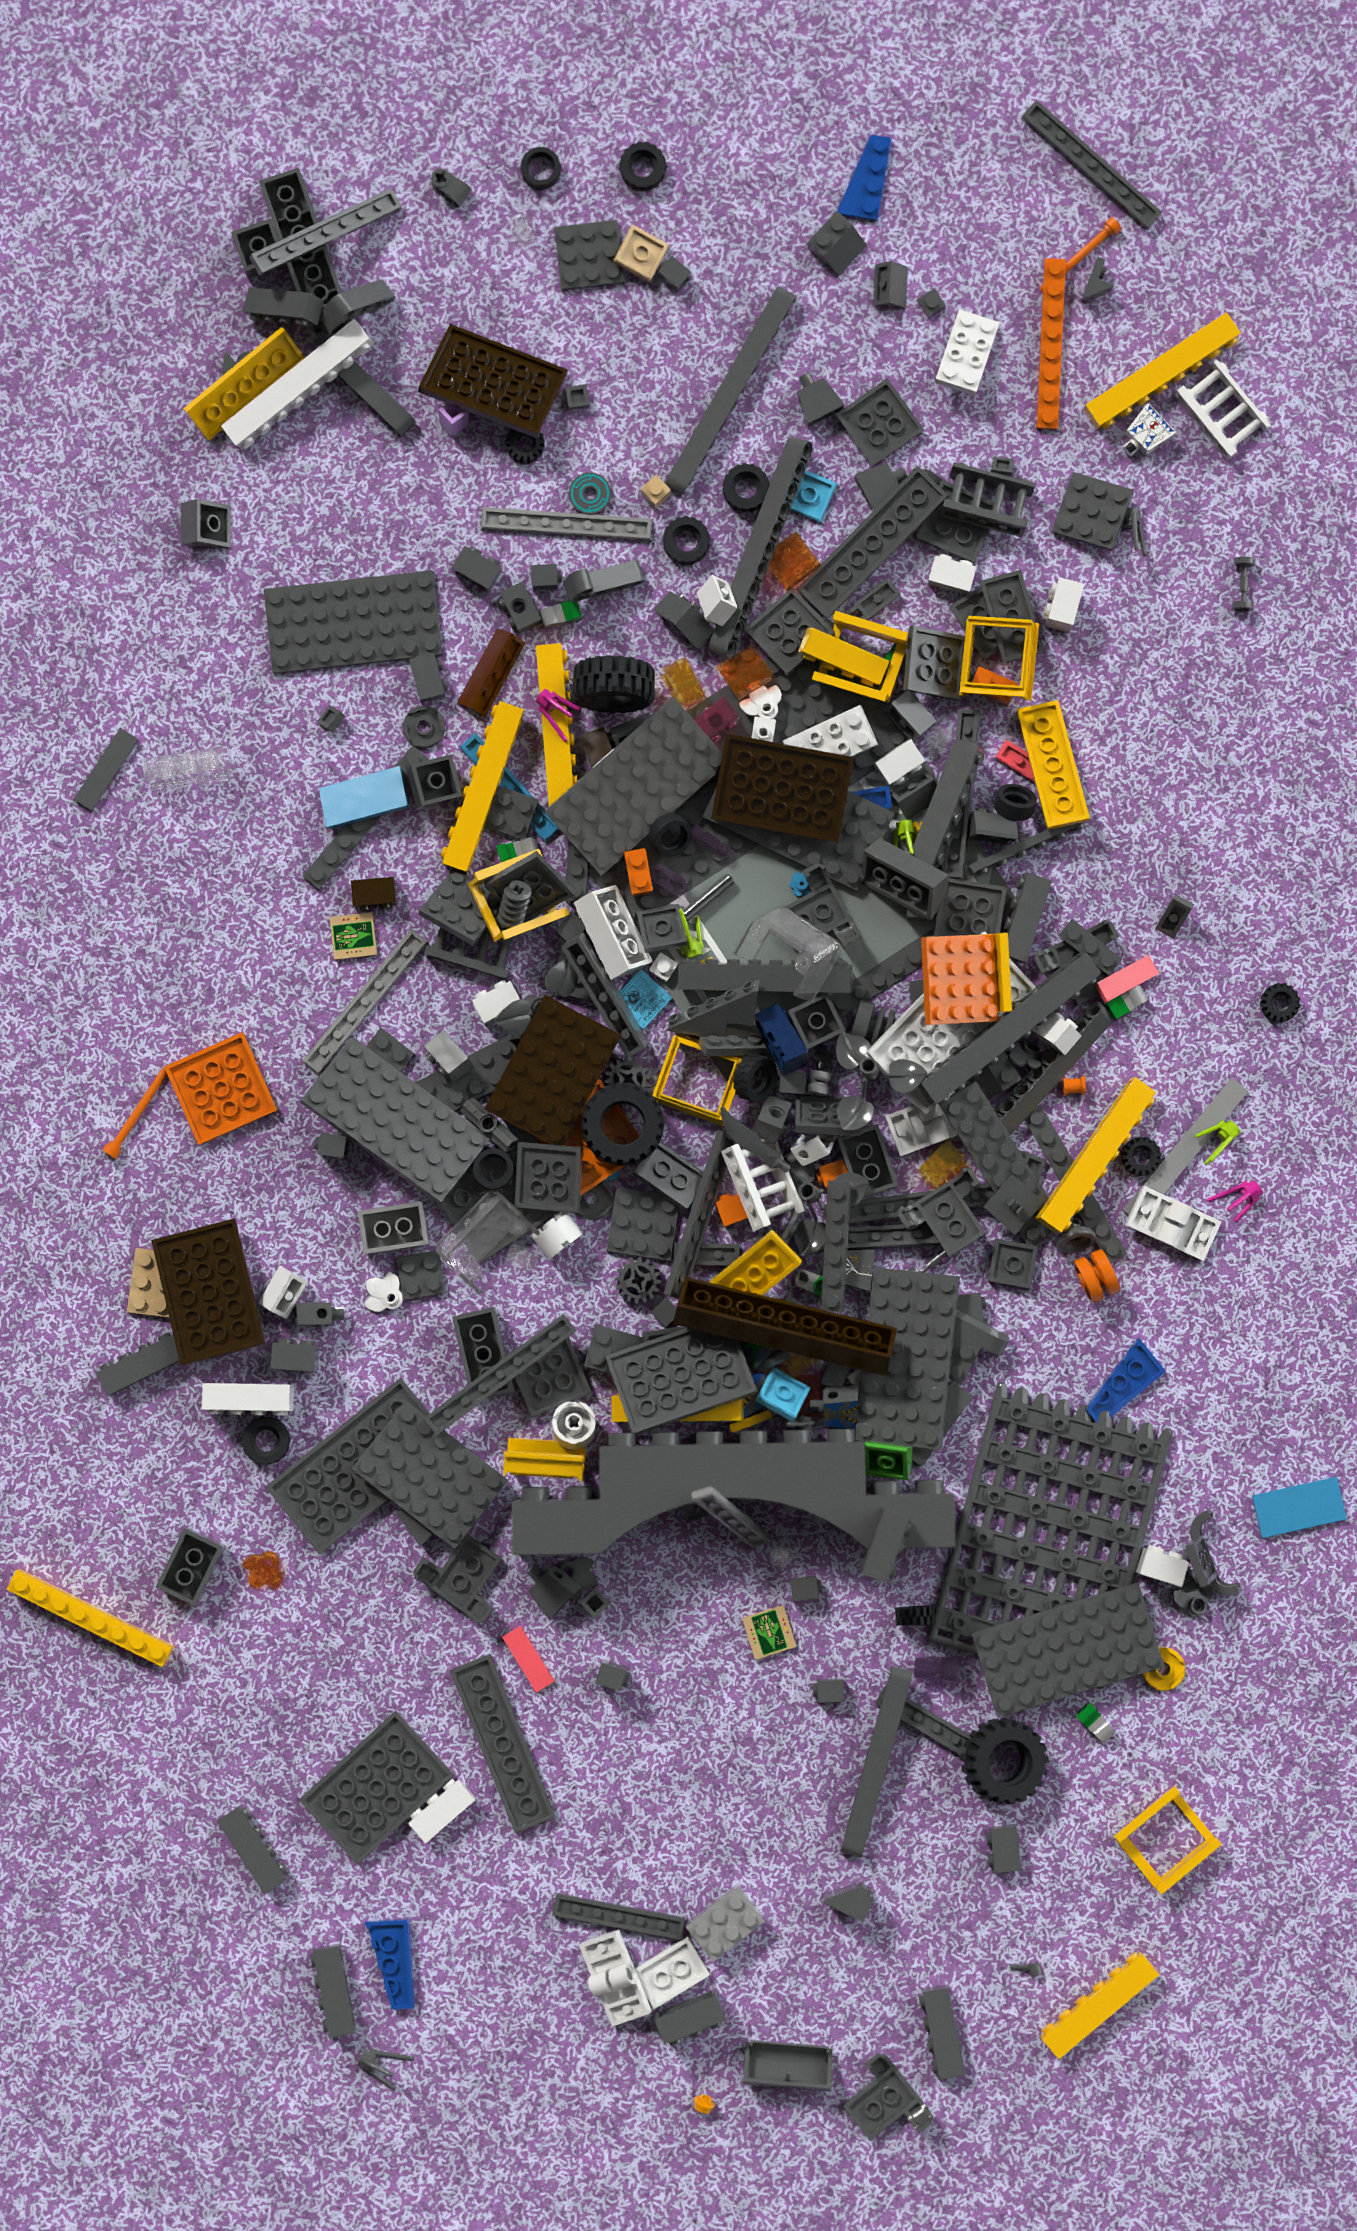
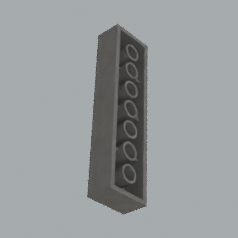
[259,167,352,346]

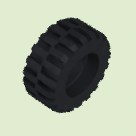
[572,655,655,713]
[581,1082,664,1166]
[961,1718,1049,1805]

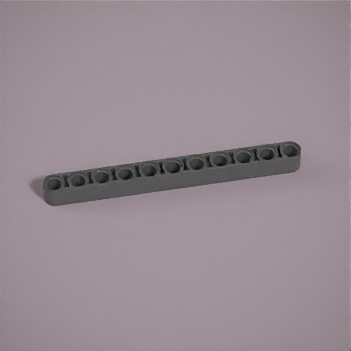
[665,286,797,495]
[709,437,813,658]

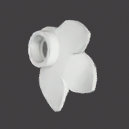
[739,683,782,719]
[365,1272,403,1312]

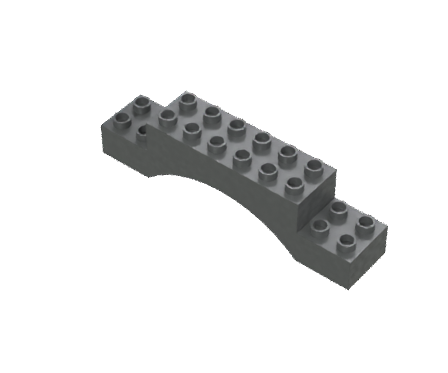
[512,1429,956,1555]

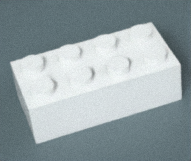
[574,885,653,980]
[202,1383,294,1415]

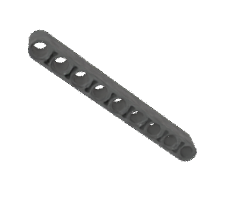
[994,1002,1113,1135]
[840,1666,913,1858]

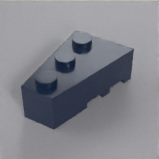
[754,1004,808,1076]

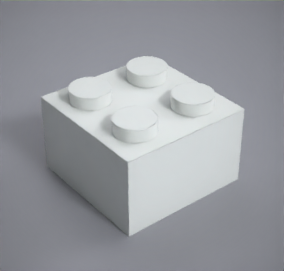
[1042,577,1084,633]
[1136,1544,1189,1587]

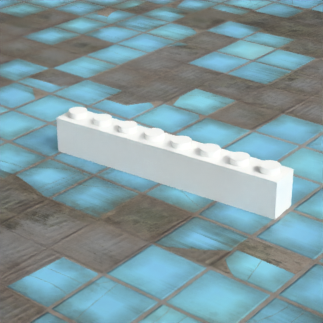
[221,319,374,450]

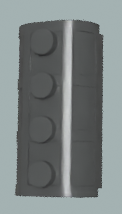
[743,2040,833,2092]

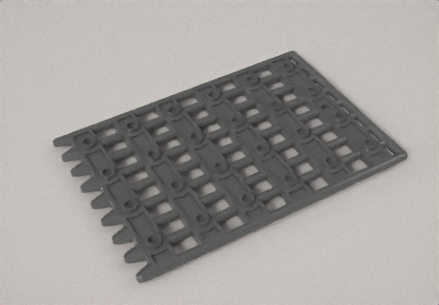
[928,1382,1173,1689]

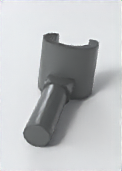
[1010,1962,1042,1976]

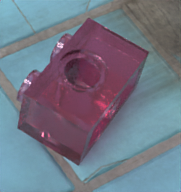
[693,696,739,743]

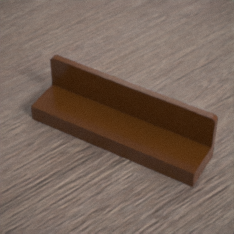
[457,629,525,717]

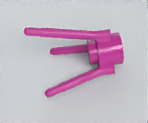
[536,689,581,742]
[1207,1180,1263,1222]

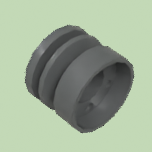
[851,1000,896,1046]

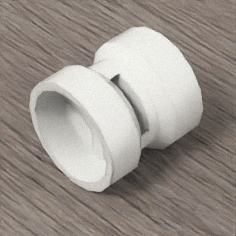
[807,1070,831,1095]

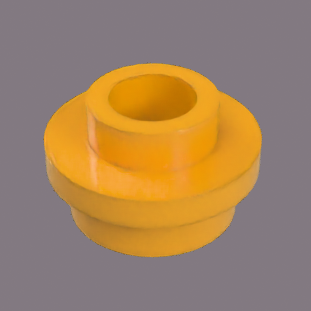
[693,2094,715,2114]

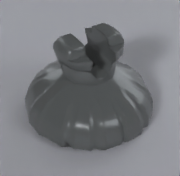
[1056,1218,1096,1254]

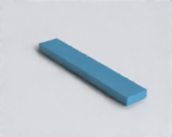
[460,733,560,842]

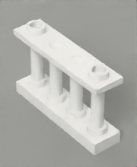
[1175,359,1270,461]
[721,1138,805,1232]

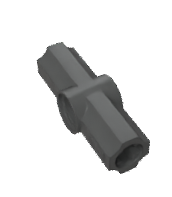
[460,1097,519,1154]

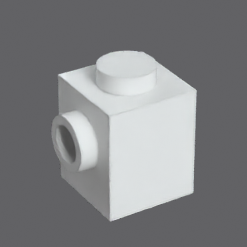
[752,717,776,742]

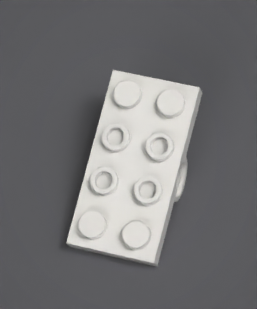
[935,309,1000,396]
[783,705,878,757]
[885,1091,958,1157]
[1125,1186,1221,1261]
[579,1929,652,2027]

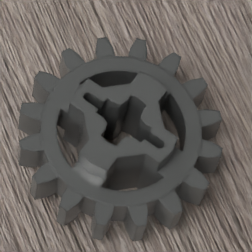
[605,1056,651,1088]
[615,1257,662,1304]

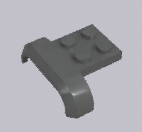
[774,863,860,951]
[1034,920,1119,1006]
[898,1168,986,1258]
[949,1309,1010,1385]
[1184,1509,1241,1595]
[413,1534,502,1623]
[842,2053,933,2141]

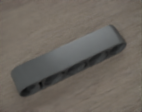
[337,361,416,437]

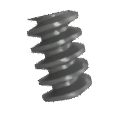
[497,880,532,928]

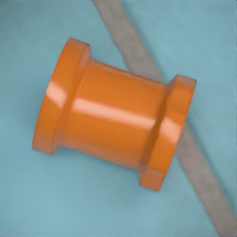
[1062,1076,1086,1096]

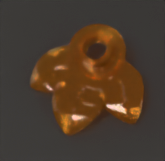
[242,1551,283,1590]

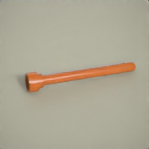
[1040,217,1122,292]
[102,1068,167,1159]

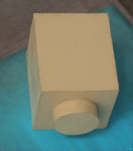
[641,475,671,509]

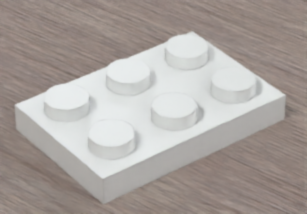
[635,1936,710,2009]

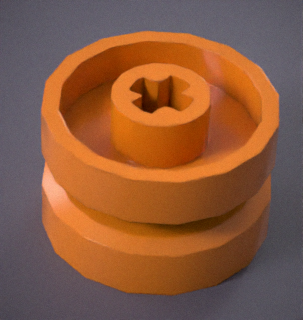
[1073,1249,1121,1304]

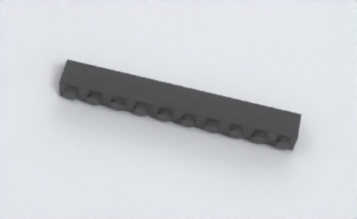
[918,952,1101,1105]

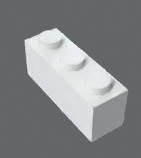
[408,1779,476,1844]

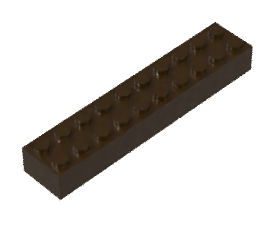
[673,1277,897,1376]

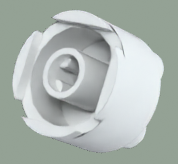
[531,1211,583,1260]
[552,1401,596,1451]

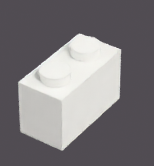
[927,554,976,595]
[697,575,737,626]
[873,739,925,786]
[472,980,520,1025]
[1031,1012,1081,1055]
[259,1266,308,1319]

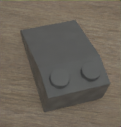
[584,1324,643,1373]

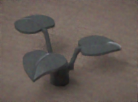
[494,957,578,1036]
[836,1032,927,1131]
[783,1158,869,1256]

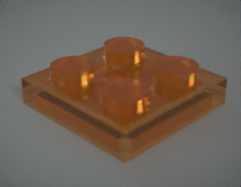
[769,531,822,591]
[716,645,775,701]

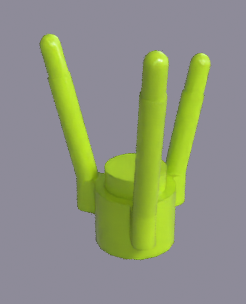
[893,820,918,855]
[679,909,704,958]
[1195,1120,1241,1165]

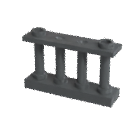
[940,462,1036,537]
[424,922,521,980]

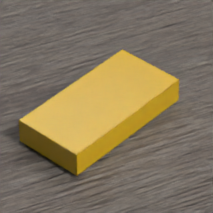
[728,1409,772,1433]

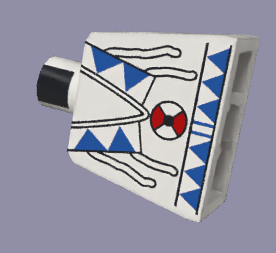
[1123,403,1176,456]
[785,1134,838,1166]

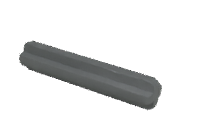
[683,874,735,922]

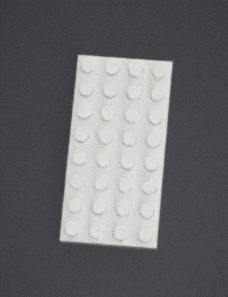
[866,932,1036,1115]

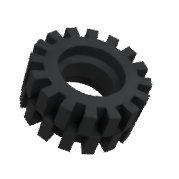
[506,429,545,464]
[1260,983,1301,1023]
[1121,1137,1162,1176]
[895,1605,935,1626]

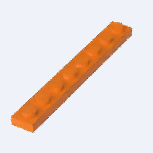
[1036,258,1066,430]

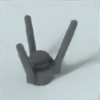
[1114,508,1146,556]
[357,2048,414,2091]

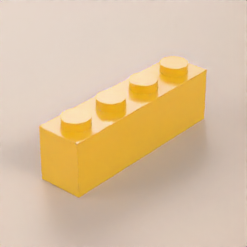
[798,627,889,687]

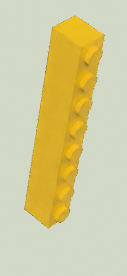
[1083,312,1241,430]
[536,643,578,806]
[440,701,525,873]
[1035,1077,1156,1234]
[6,1569,175,1667]

